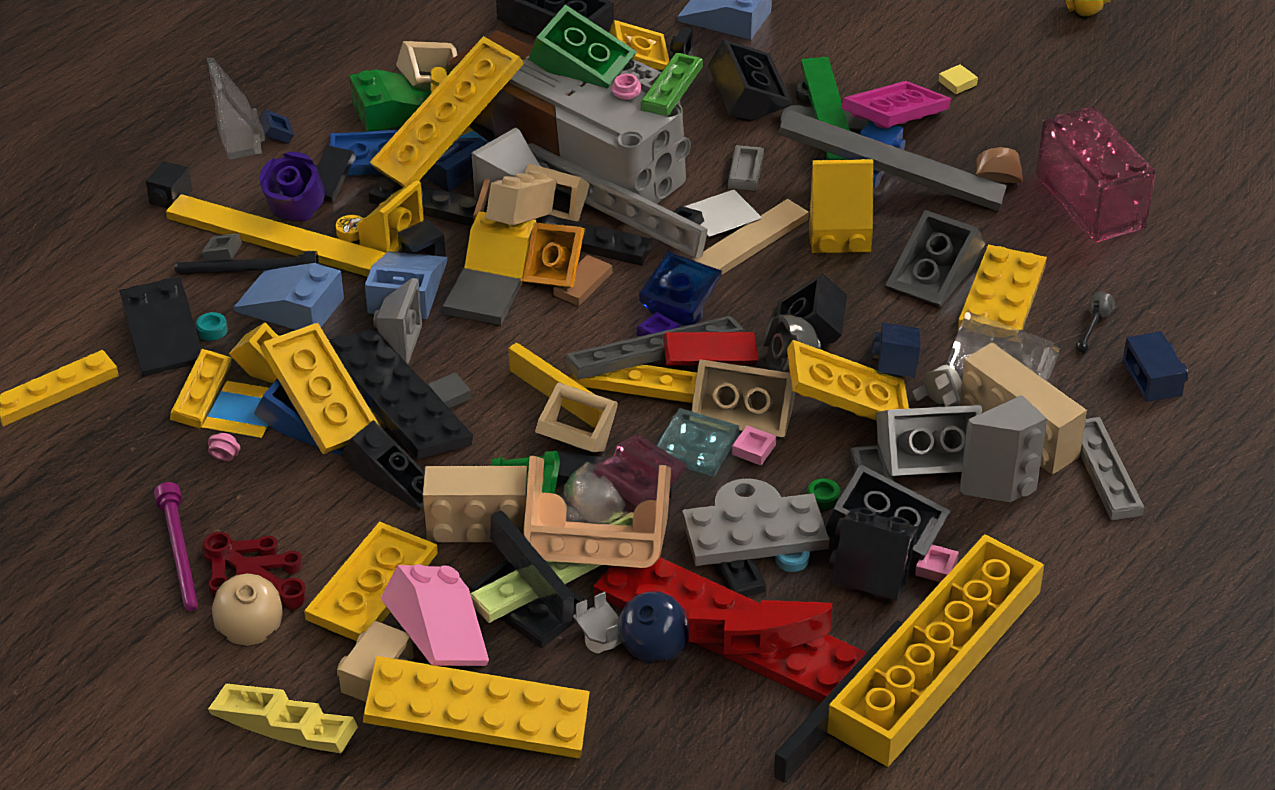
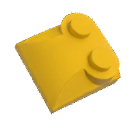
[609,20,670,71]

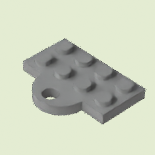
[682,479,829,566]

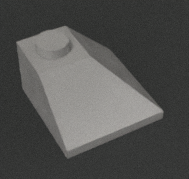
[472,128,540,201]
[373,278,422,364]

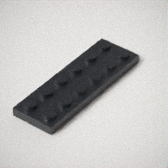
[329,329,473,459]

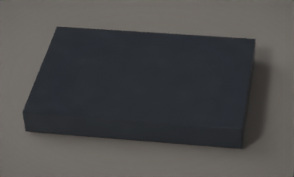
[469,559,590,649]

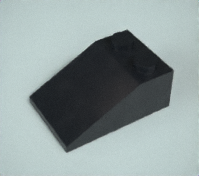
[119,276,201,376]
[826,464,950,560]

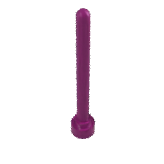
[154,482,198,612]

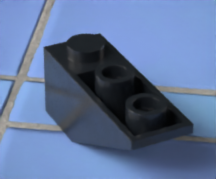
[341,420,425,510]

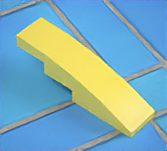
[208,684,358,753]

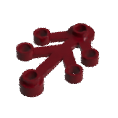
[202,532,307,609]

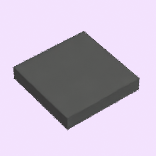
[443,268,521,325]

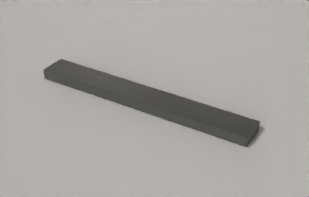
[778,109,1006,211]

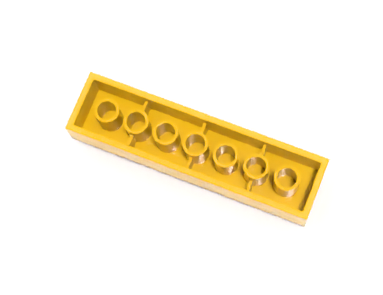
[827,534,1044,767]

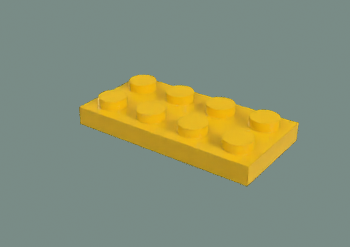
[958,244,1047,342]
[260,322,380,454]
[787,340,909,420]
[304,521,438,641]

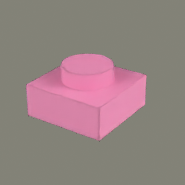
[732,426,776,465]
[915,545,959,582]

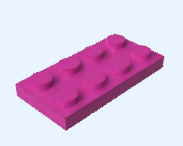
[841,81,952,129]

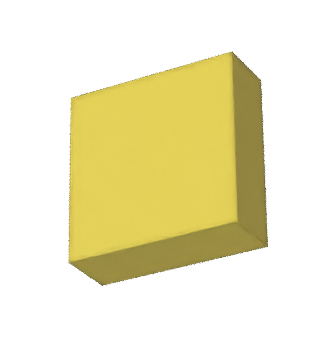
[938,64,978,94]

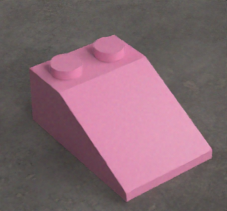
[381,564,489,666]

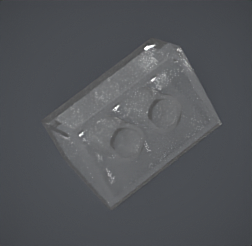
[946,311,1061,381]

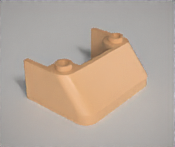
[524,456,671,568]

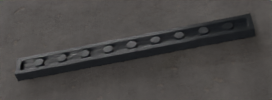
[369,177,652,266]

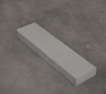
[1080,417,1144,520]

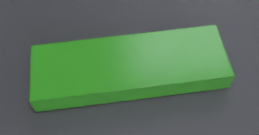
[641,53,703,116]

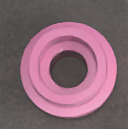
[612,73,641,100]
[208,433,241,461]

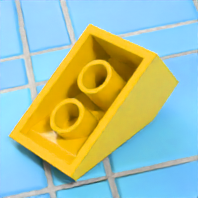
[809,159,873,253]

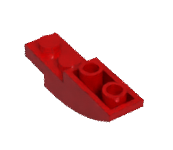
[689,600,832,654]

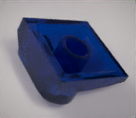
[639,251,722,325]

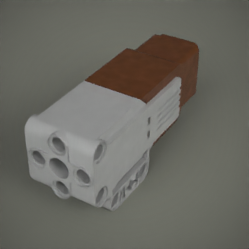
[446,30,691,204]

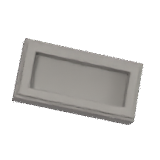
[728,145,764,191]

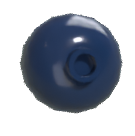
[618,591,689,663]

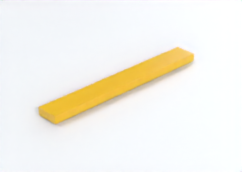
[166,194,386,277]

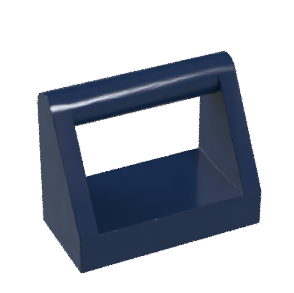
[424,138,488,192]

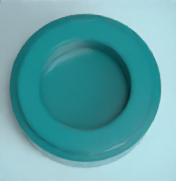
[195,312,228,341]

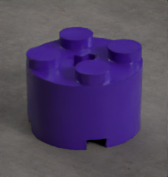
[259,152,325,221]

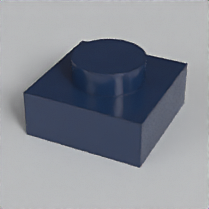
[259,109,294,143]

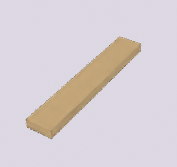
[661,199,809,300]

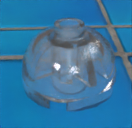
[564,462,628,524]

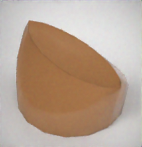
[976,147,1023,183]

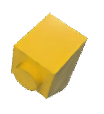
[229,322,278,383]

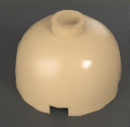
[212,573,283,646]

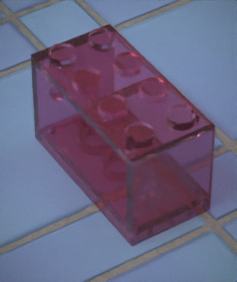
[1036,106,1156,243]

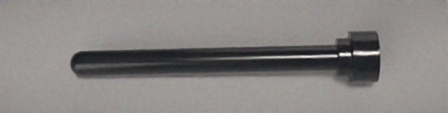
[174,251,319,274]

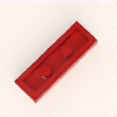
[663,332,759,365]

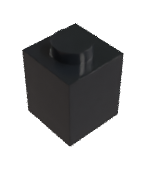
[146,161,192,208]

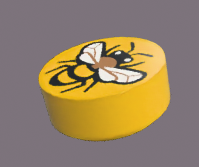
[336,215,363,242]

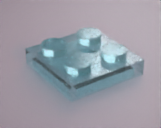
[654,408,739,477]

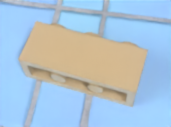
[486,170,557,225]

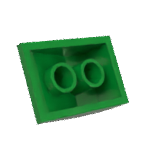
[528,5,637,88]
[349,69,431,131]

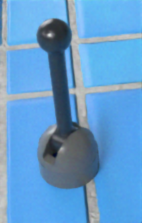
[1076,291,1115,352]

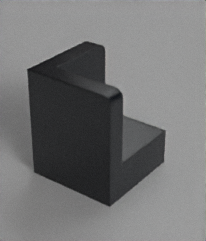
[398,219,446,257]

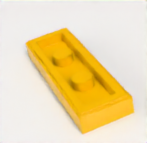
[170,349,232,429]

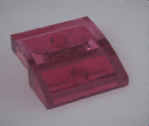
[591,434,687,506]

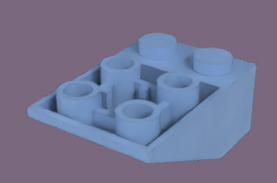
[365,251,447,319]

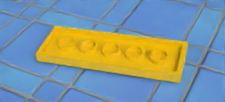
[370,36,524,187]
[363,656,590,759]

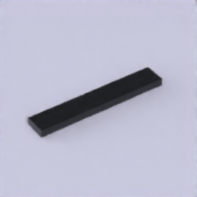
[774,620,903,783]

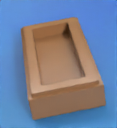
[554,255,613,306]

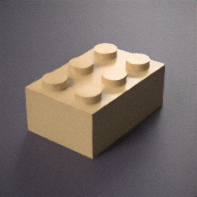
[423,466,528,543]

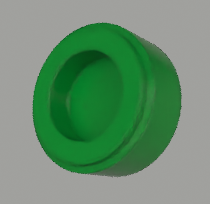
[807,478,841,510]

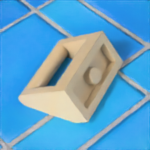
[396,41,457,86]
[525,163,590,221]
[535,383,618,452]

